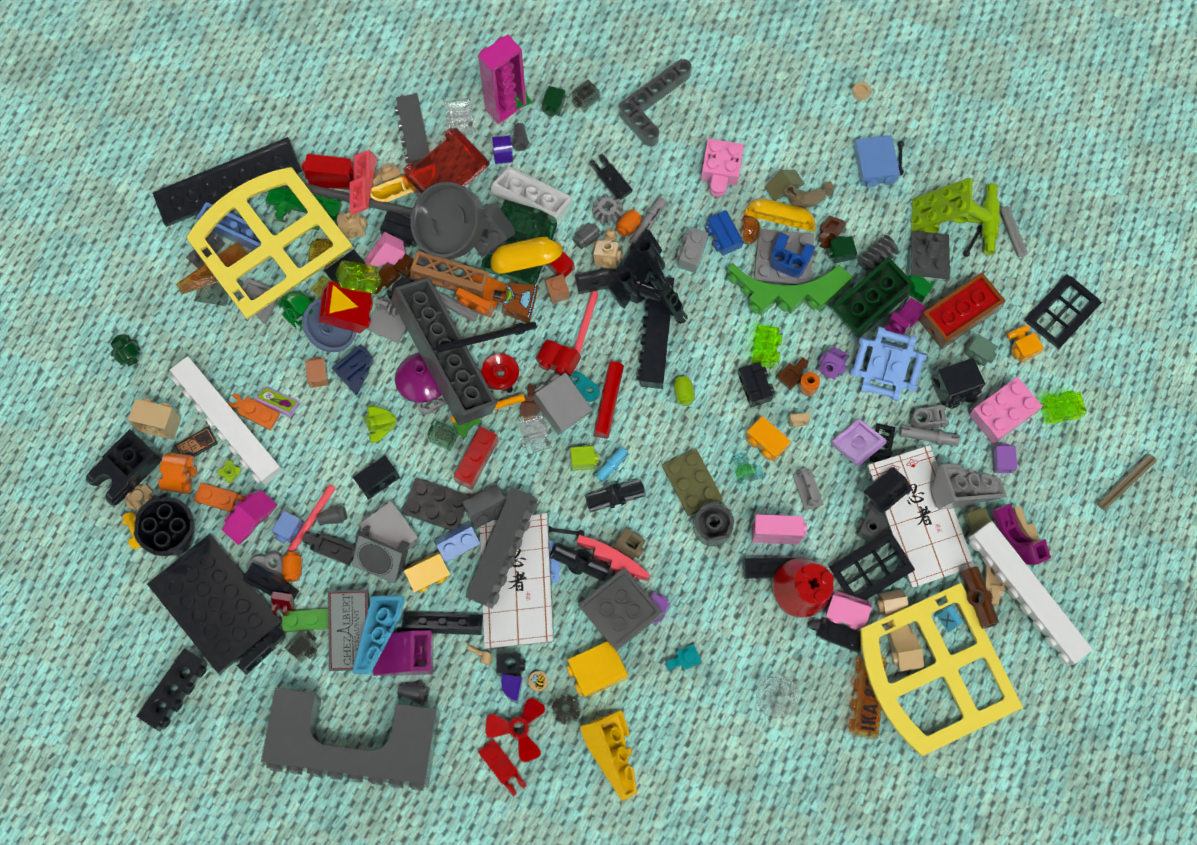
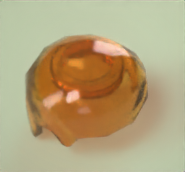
[742,215,761,245]

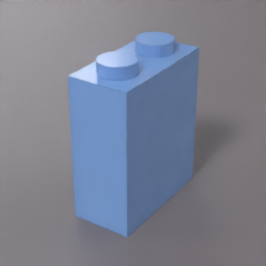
[854,135,900,187]

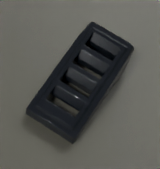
[869,423,896,463]

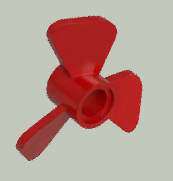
[485,698,546,763]

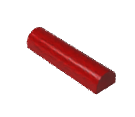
[593,361,624,439]

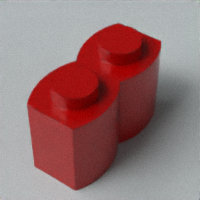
[536,340,581,376]

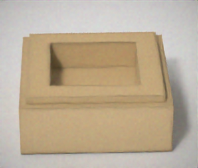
[789,413,810,427]

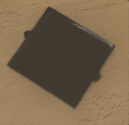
[194,273,229,306]

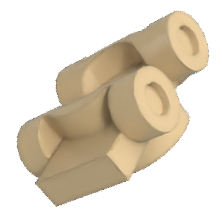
[124,484,153,511]

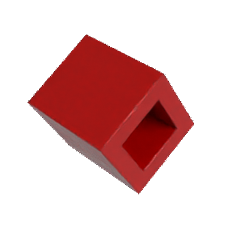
[546,252,575,278]

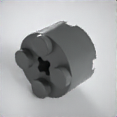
[694,503,734,547]

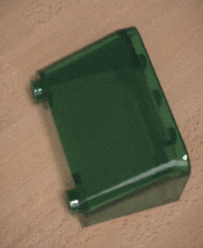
[480,200,557,285]

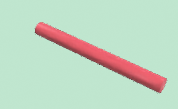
[574,291,599,354]
[287,484,336,552]

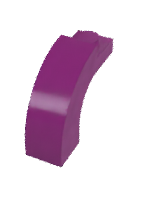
[885,297,926,335]
[992,504,1051,565]

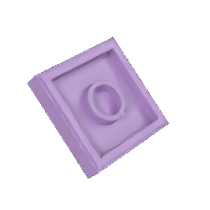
[831,418,886,467]

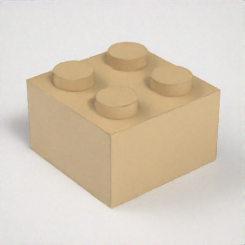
[128,398,181,440]

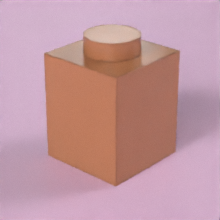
[545,274,570,304]
[305,357,329,388]

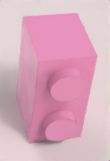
[826,590,872,630]

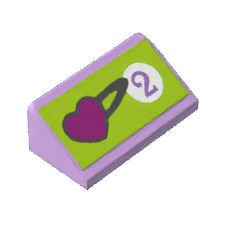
[255,386,299,418]

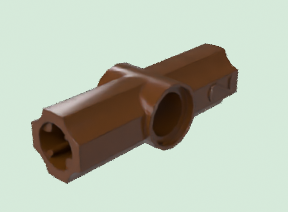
[961,566,999,629]

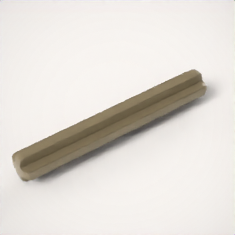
[1097,454,1157,510]

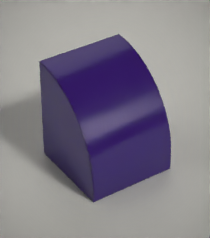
[492,135,513,164]
[501,674,523,704]

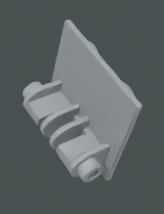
[366,297,406,343]

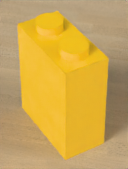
[566,642,628,699]

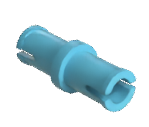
[594,446,629,483]

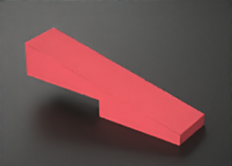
[350,150,377,215]

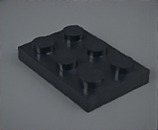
[402,478,470,531]

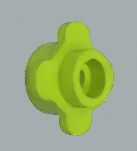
[217,460,241,483]

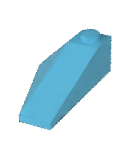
[352,596,405,674]

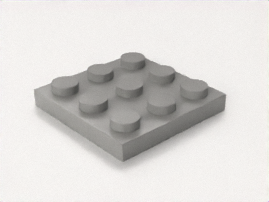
[754,229,814,285]

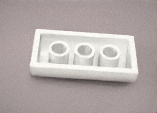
[491,166,573,226]

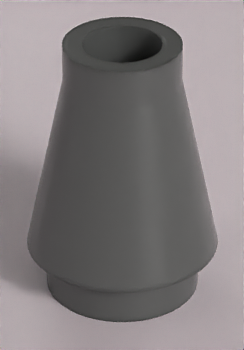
[511,123,529,151]
[317,504,347,526]
[397,684,429,704]

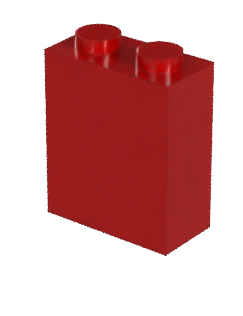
[302,154,354,190]

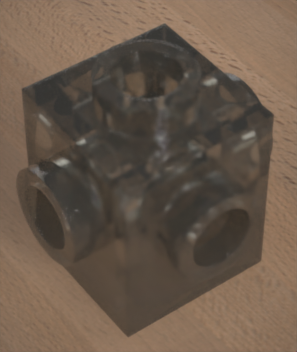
[551,694,581,725]

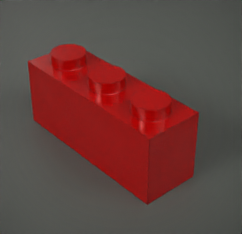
[453,427,499,490]

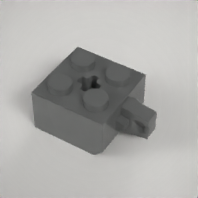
[474,202,515,257]

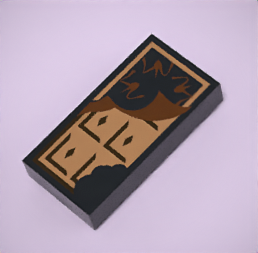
[174,427,218,457]

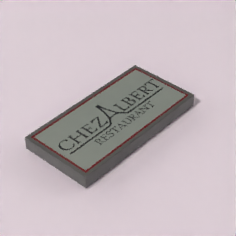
[328,589,369,671]

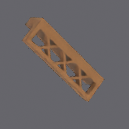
[410,251,489,298]

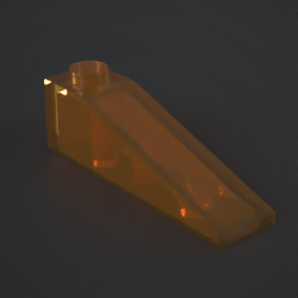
[176,242,247,295]

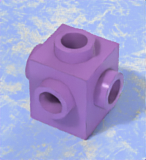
[818,346,850,380]

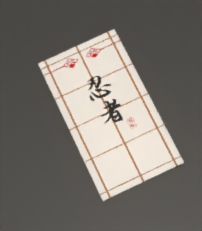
[867,445,975,588]
[480,513,554,650]

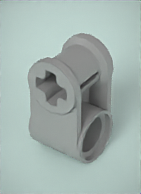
[910,405,949,429]

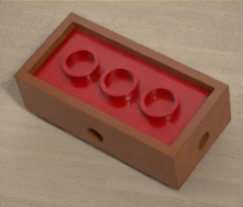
[919,272,1006,349]

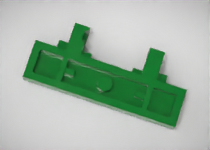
[265,187,342,231]

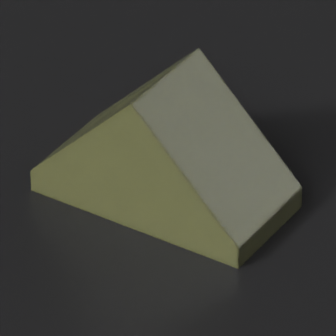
[764,170,805,201]

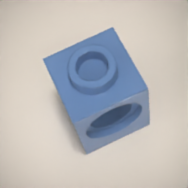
[272,511,303,544]

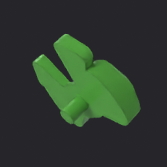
[453,418,481,438]

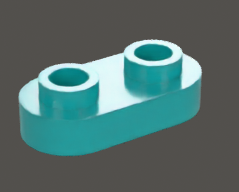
[569,371,600,402]

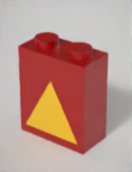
[318,281,373,334]

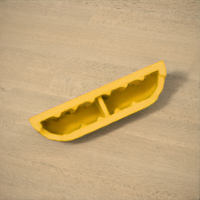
[370,164,436,202]
[743,198,816,232]
[491,237,563,273]

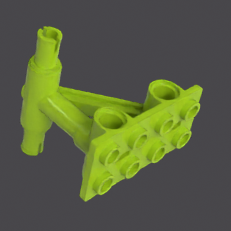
[911,177,1001,255]

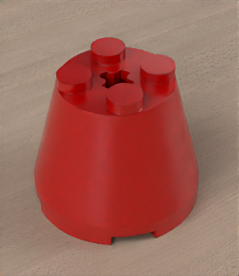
[772,558,834,618]

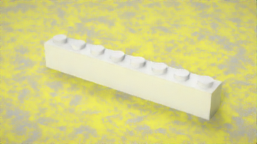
[170,356,283,486]
[968,521,1093,665]

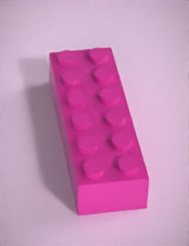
[478,34,526,124]

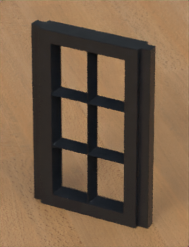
[1024,274,1102,349]
[829,529,915,600]

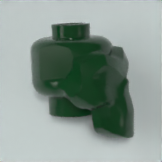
[111,334,141,367]

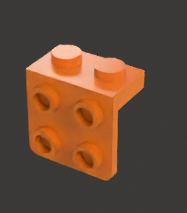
[456,275,507,317]

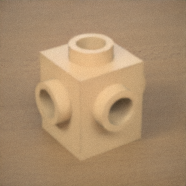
[337,212,368,240]
[593,240,623,269]

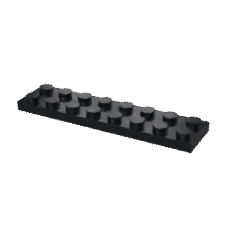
[152,137,302,227]

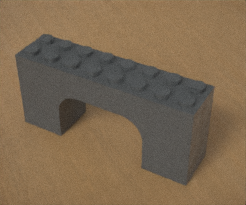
[261,688,440,791]

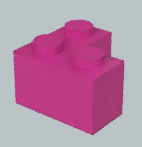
[221,489,277,545]

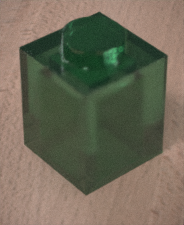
[427,421,459,451]

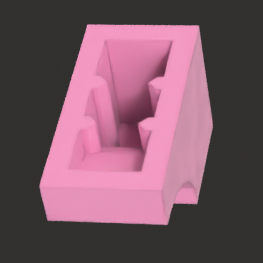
[365,232,405,272]

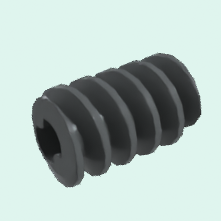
[858,234,899,273]

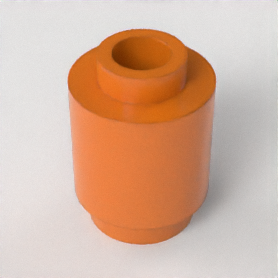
[616,209,642,237]
[799,372,820,396]
[282,552,302,582]

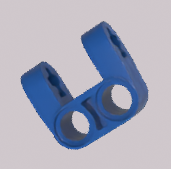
[770,232,816,278]

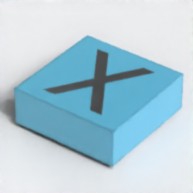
[937,605,963,633]

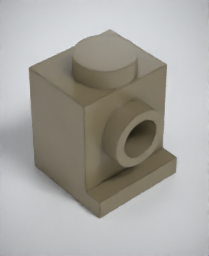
[613,528,645,560]

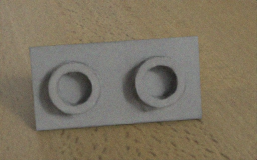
[793,468,823,510]

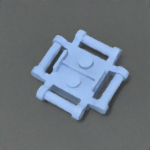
[850,327,927,401]

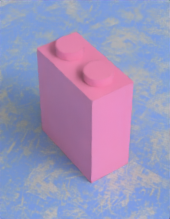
[752,514,807,545]

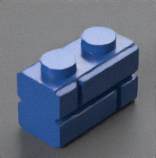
[705,210,743,256]

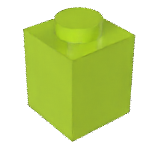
[571,446,599,471]

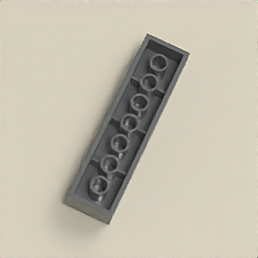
[391,277,497,426]

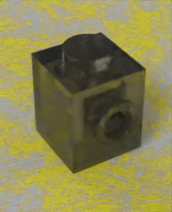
[572,79,600,111]
[284,630,318,663]

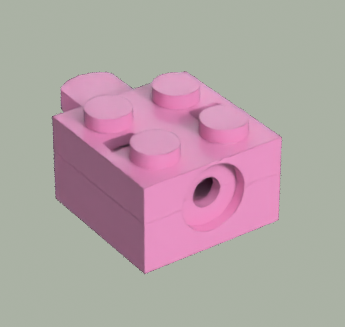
[701,139,744,197]

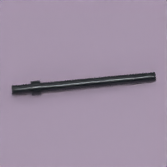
[435,322,537,353]

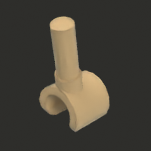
[467,645,493,665]

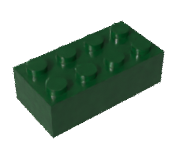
[831,257,916,339]

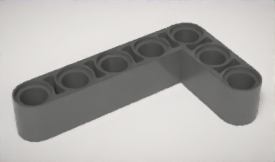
[620,59,692,147]

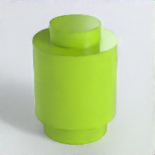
[673,376,696,406]

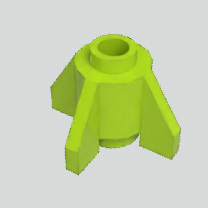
[362,405,396,443]

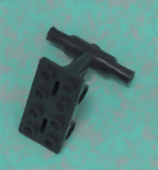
[608,229,688,324]

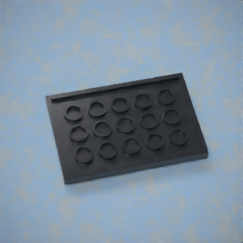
[147,534,282,675]

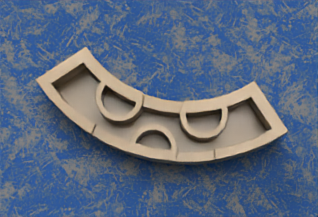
[877,589,924,671]

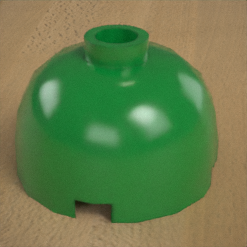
[278,292,314,330]

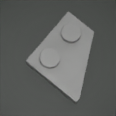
[238,278,279,324]

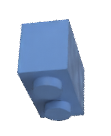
[434,523,480,562]

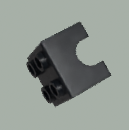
[932,358,985,409]

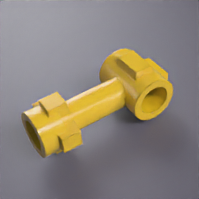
[122,512,141,549]

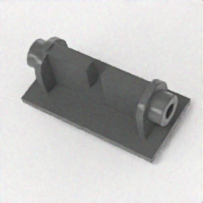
[186,232,225,269]

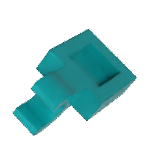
[665,644,702,671]

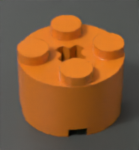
[158,452,197,494]

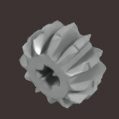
[592,194,623,226]

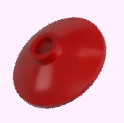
[481,354,519,390]

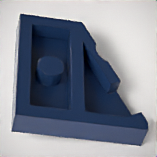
[332,344,374,396]

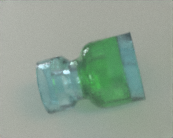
[733,453,765,484]

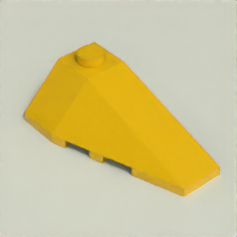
[580,710,637,801]

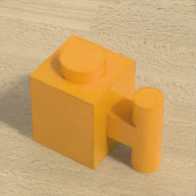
[1006,324,1044,363]

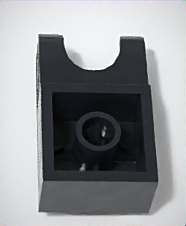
[86,429,162,506]

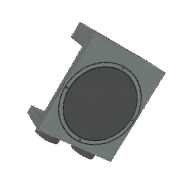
[351,525,410,584]

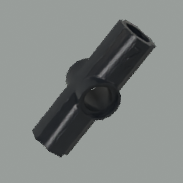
[585,479,646,513]
[549,542,610,581]

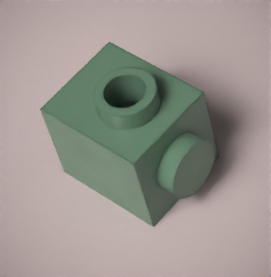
[965,334,998,367]

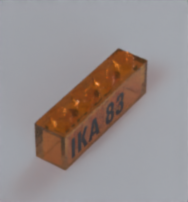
[848,654,886,740]

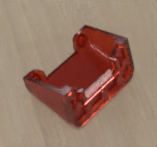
[400,127,490,197]

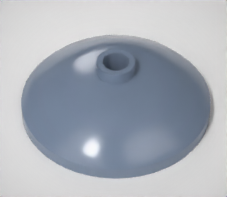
[302,299,357,352]

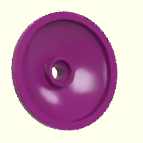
[395,352,442,403]

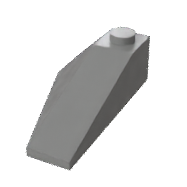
[932,463,1007,510]

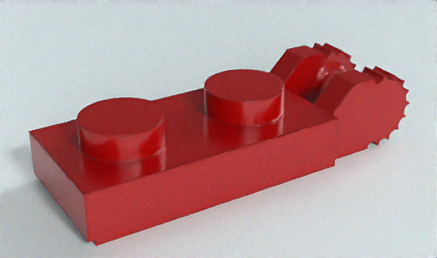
[478,739,527,797]

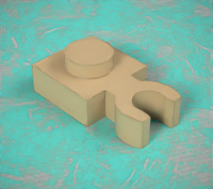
[372,163,401,187]

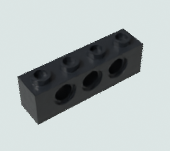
[136,648,207,732]

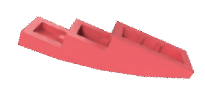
[577,535,650,582]

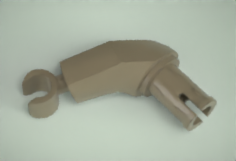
[784,181,834,208]

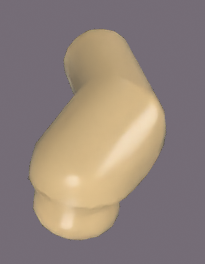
[593,228,617,249]

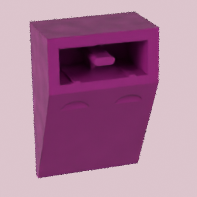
[373,630,434,676]

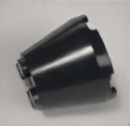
[133,497,195,556]

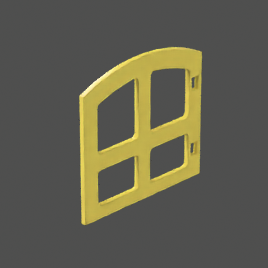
[186,167,353,320]
[860,583,1023,756]

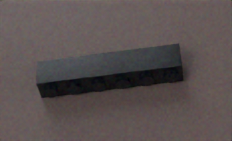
[637,277,674,389]

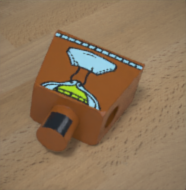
[493,283,539,323]

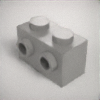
[676,227,709,273]

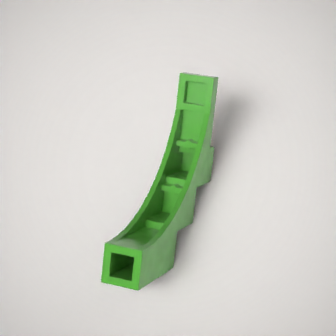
[727,263,852,316]

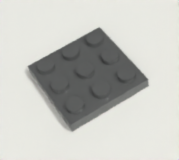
[578,568,663,652]

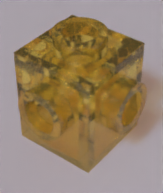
[308,238,338,267]

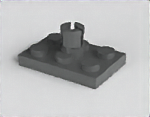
[911,231,950,280]

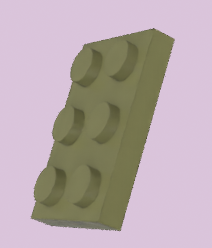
[662,448,723,516]

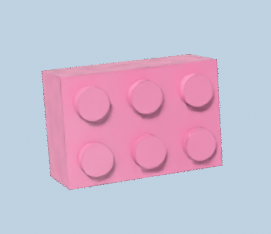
[969,377,1043,445]

